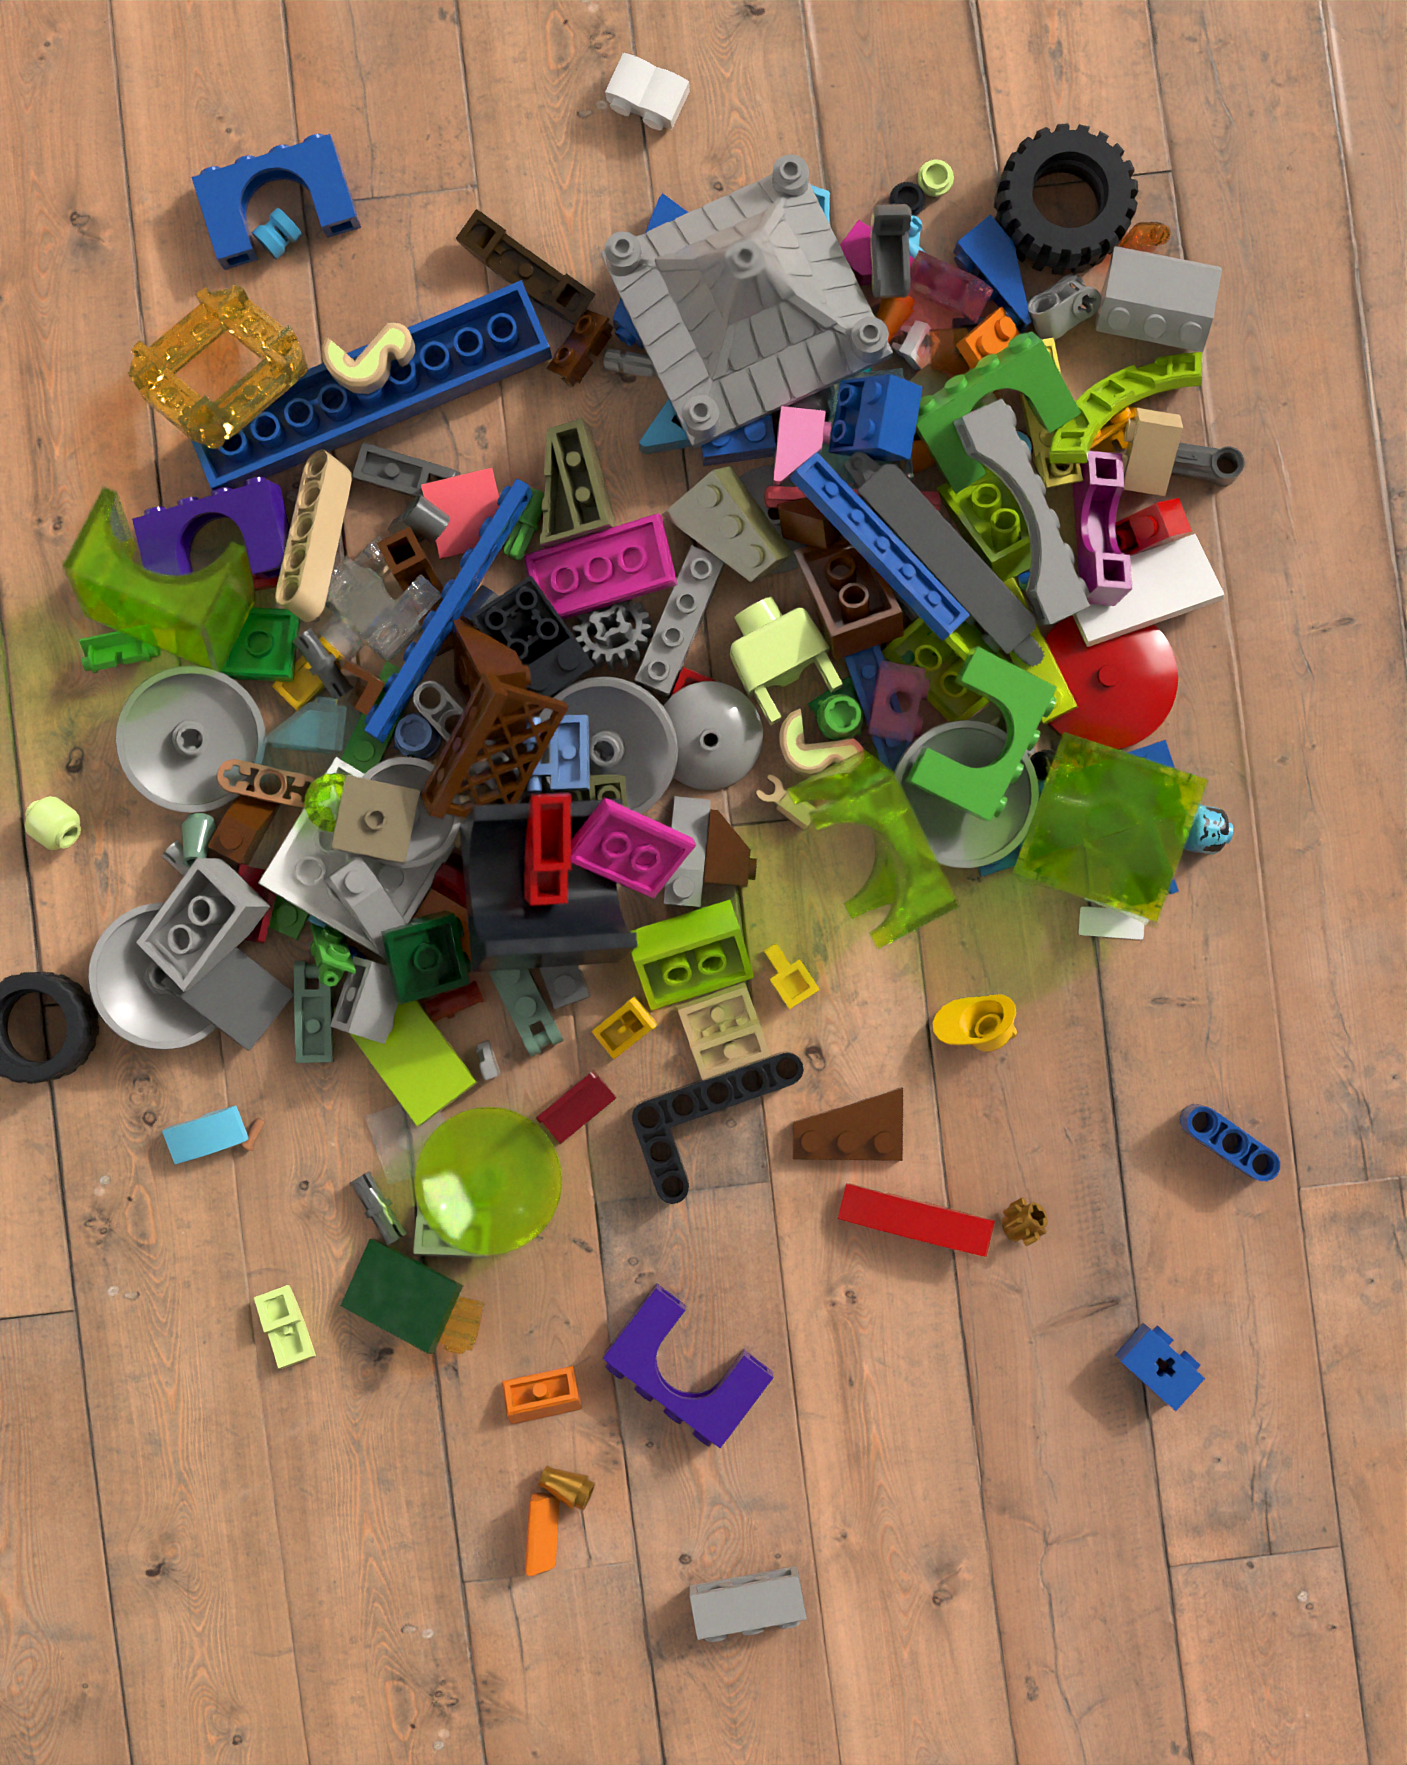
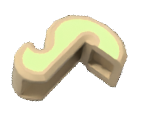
[322,323,415,394]
[779,709,865,776]

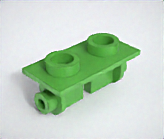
[79,624,161,673]
[310,923,356,987]

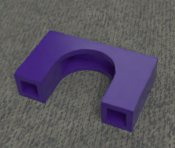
[132,477,290,608]
[603,1283,774,1448]

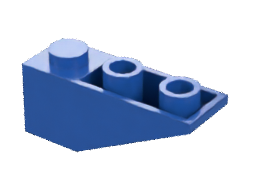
[953,214,1031,334]

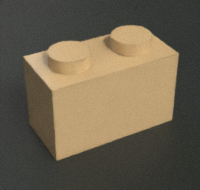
[1120,408,1183,496]

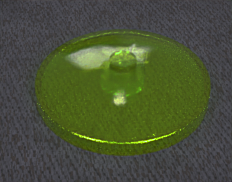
[414,1107,562,1256]

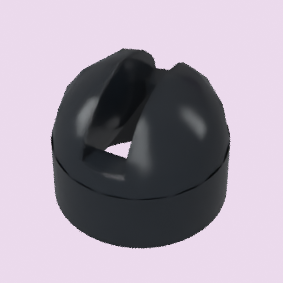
[1030,750,1061,780]

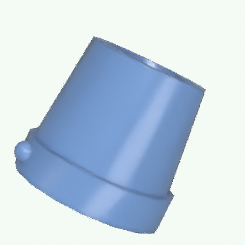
[394,713,442,760]

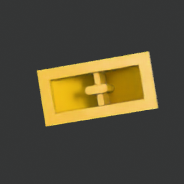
[591,996,658,1059]

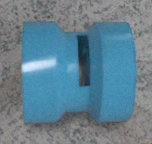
[251,207,303,260]

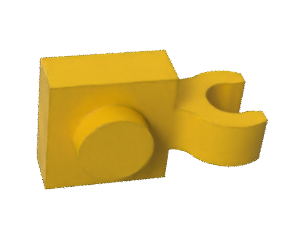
[764,943,820,1009]

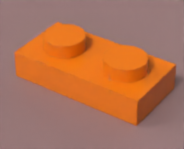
[956,307,1020,369]

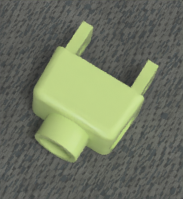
[730,596,843,726]

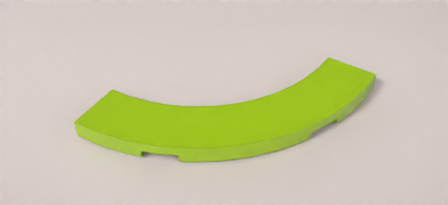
[1049,352,1202,463]

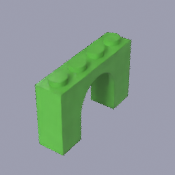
[915,331,1081,494]
[905,647,1057,821]

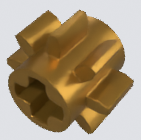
[1002,1197,1048,1246]

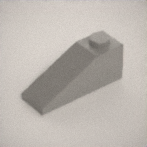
[664,796,711,908]
[325,856,406,964]

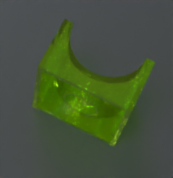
[62,487,257,672]

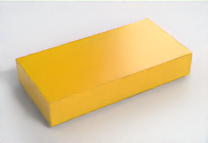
[272,635,346,713]

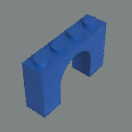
[191,134,361,270]

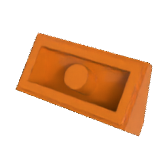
[502,1366,582,1424]
[525,1493,560,1576]

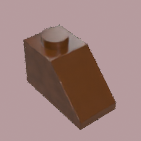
[207,785,281,865]
[704,809,757,887]

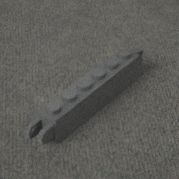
[844,452,1045,666]

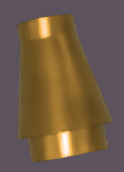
[538,1465,595,1511]

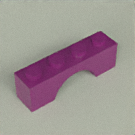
[1072,451,1132,606]

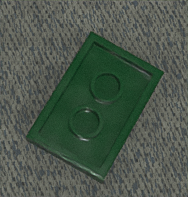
[340,1239,464,1354]

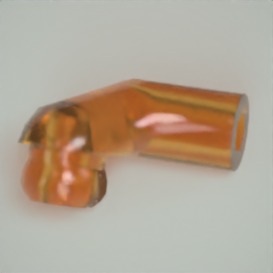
[1117,222,1171,250]

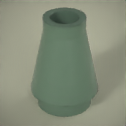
[181,813,217,868]

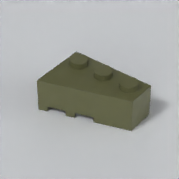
[540,418,616,548]
[661,466,794,582]

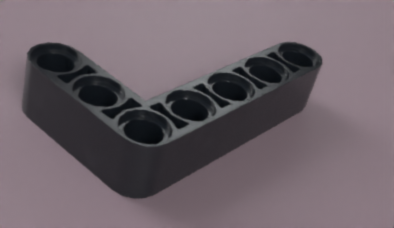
[632,1051,804,1204]

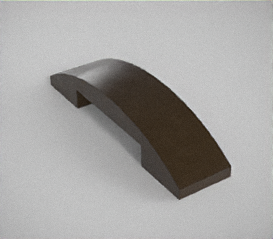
[456,209,596,325]

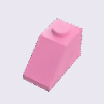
[772,406,831,486]

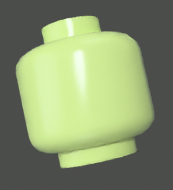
[24,796,81,850]

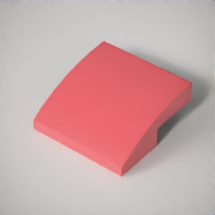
[421,468,509,560]

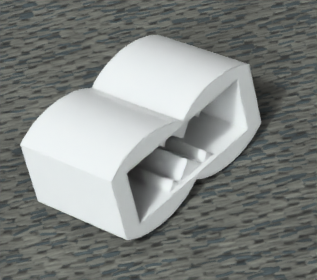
[605,53,690,130]

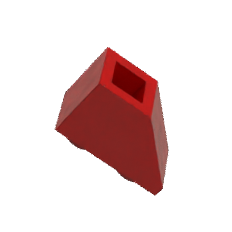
[1115,498,1192,556]

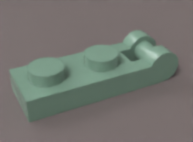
[294,960,334,1063]
[488,969,564,1057]

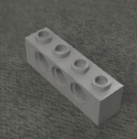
[635,545,725,699]

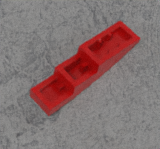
[838,1183,995,1257]

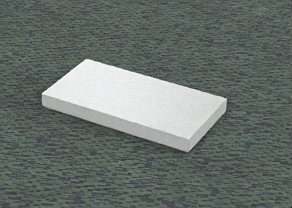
[1072,534,1225,647]

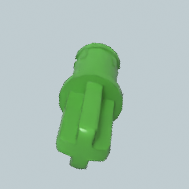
[503,487,545,561]

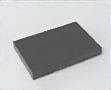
[161,947,294,1051]

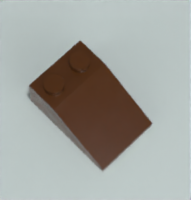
[794,534,904,660]
[453,619,531,741]

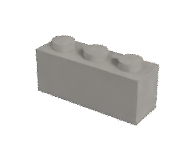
[690,1566,807,1642]

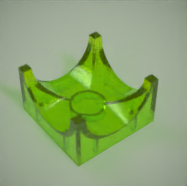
[1013,732,1208,930]
[786,749,959,949]

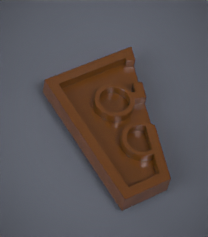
[793,1087,903,1161]

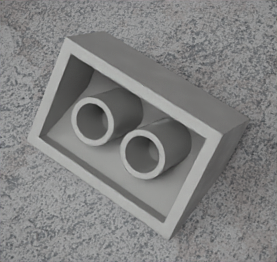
[1095,246,1222,352]

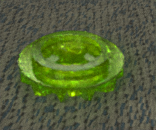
[304,773,346,832]

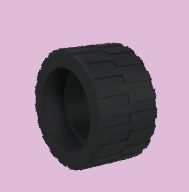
[0,972,99,1084]

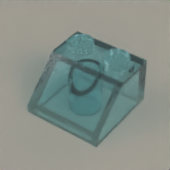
[263,697,347,755]

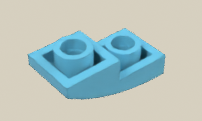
[162,1105,249,1164]

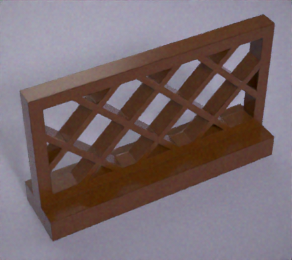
[420,672,569,819]

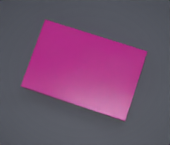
[571,797,696,899]

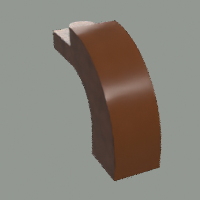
[377,526,453,656]

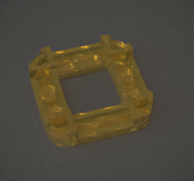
[128,284,308,449]

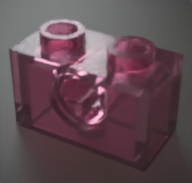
[910,250,993,323]
[866,661,930,744]

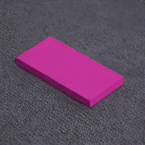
[524,513,678,620]

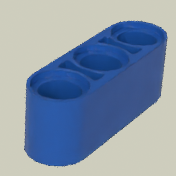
[1180,1104,1280,1181]

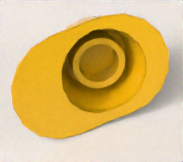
[933,994,1017,1052]

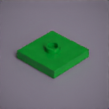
[219,606,300,682]

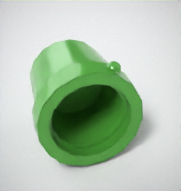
[816,694,864,741]

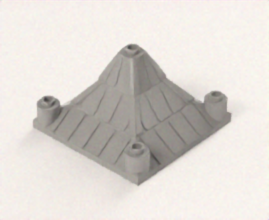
[600,154,893,449]

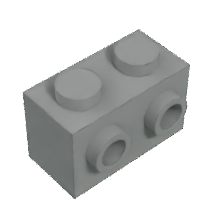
[330,956,398,1044]

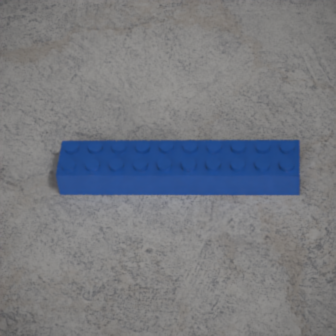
[183,280,552,490]

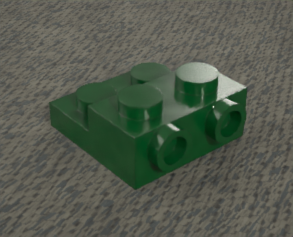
[381,910,471,1004]

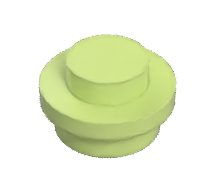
[917,160,954,197]

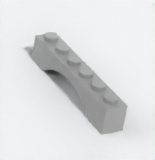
[953,399,1090,626]

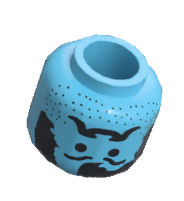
[1175,805,1233,855]

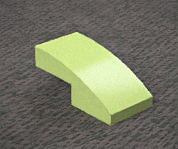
[254,1285,316,1369]

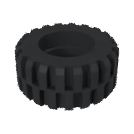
[994,123,1139,275]

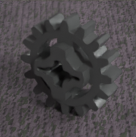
[573,599,653,670]

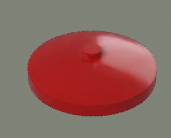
[1044,615,1178,751]

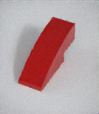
[524,794,571,905]

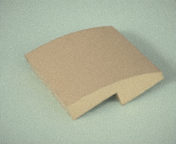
[676,982,771,1080]

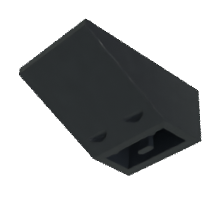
[470,576,594,698]

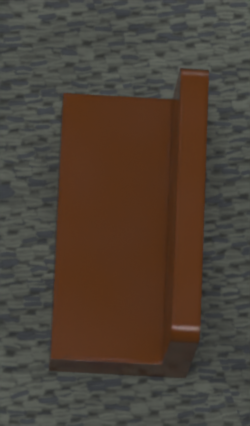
[336,655,385,715]

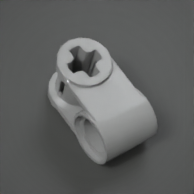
[1027,274,1101,340]

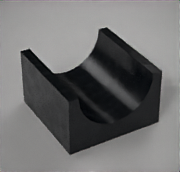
[459,799,638,972]

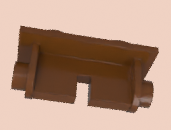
[546,310,614,387]

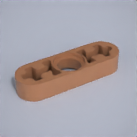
[216,759,320,809]

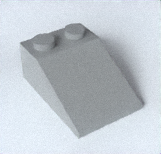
[136,858,270,991]

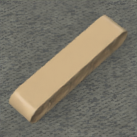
[275,449,352,622]

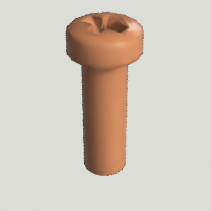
[239,1118,265,1151]

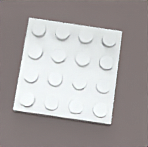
[258,757,455,957]

